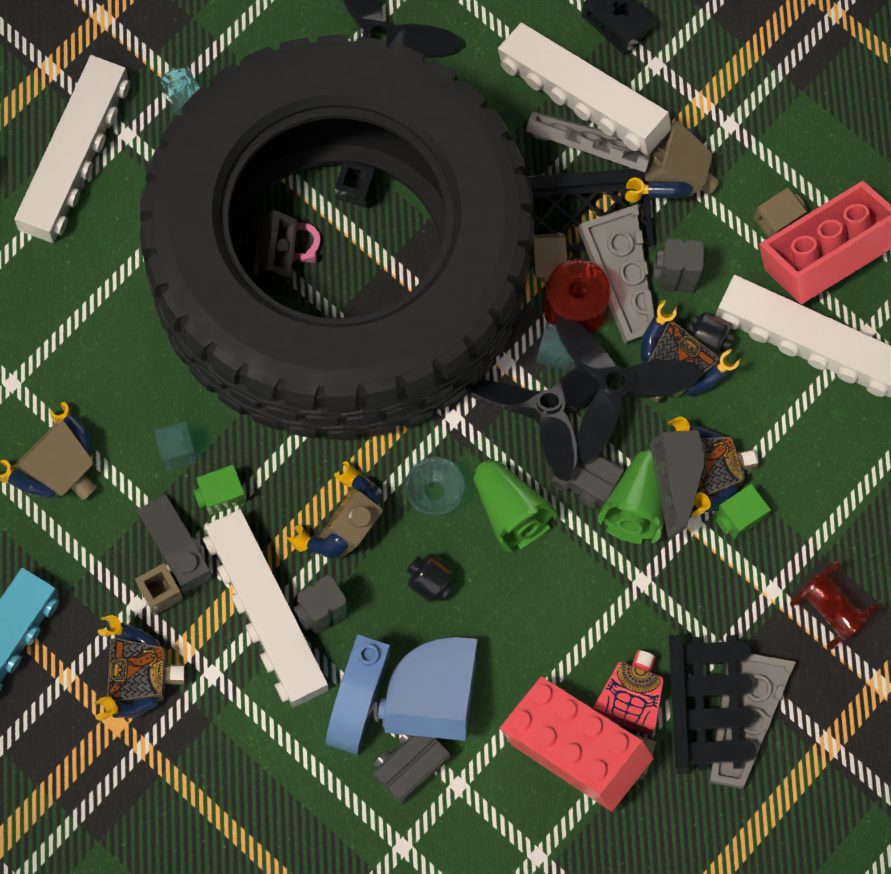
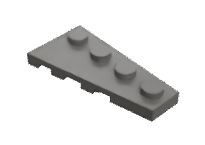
[526,112,651,172]
[577,204,654,344]
[709,654,796,789]

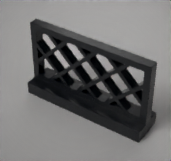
[526,167,654,255]

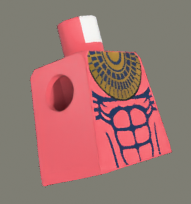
[593,650,663,736]

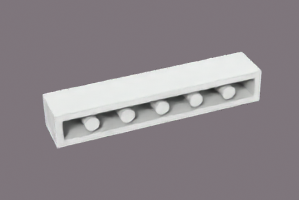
[498,22,671,156]
[14,55,130,244]
[716,275,891,398]
[202,509,329,708]

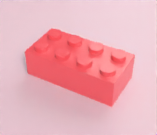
[759,181,891,305]
[500,676,654,812]

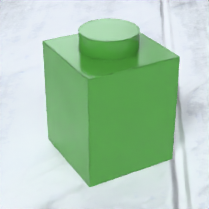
[193,465,246,516]
[716,484,771,539]

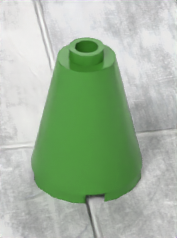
[598,450,664,544]
[473,460,557,552]

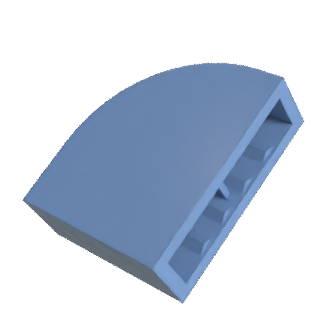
[326,634,390,755]
[378,637,477,741]

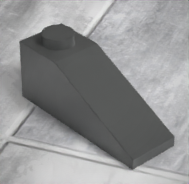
[650,430,705,537]
[137,494,212,595]

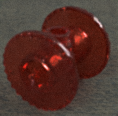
[543,259,611,334]
[790,561,879,650]

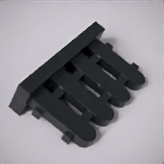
[669,635,756,774]

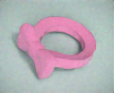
[293,222,320,263]

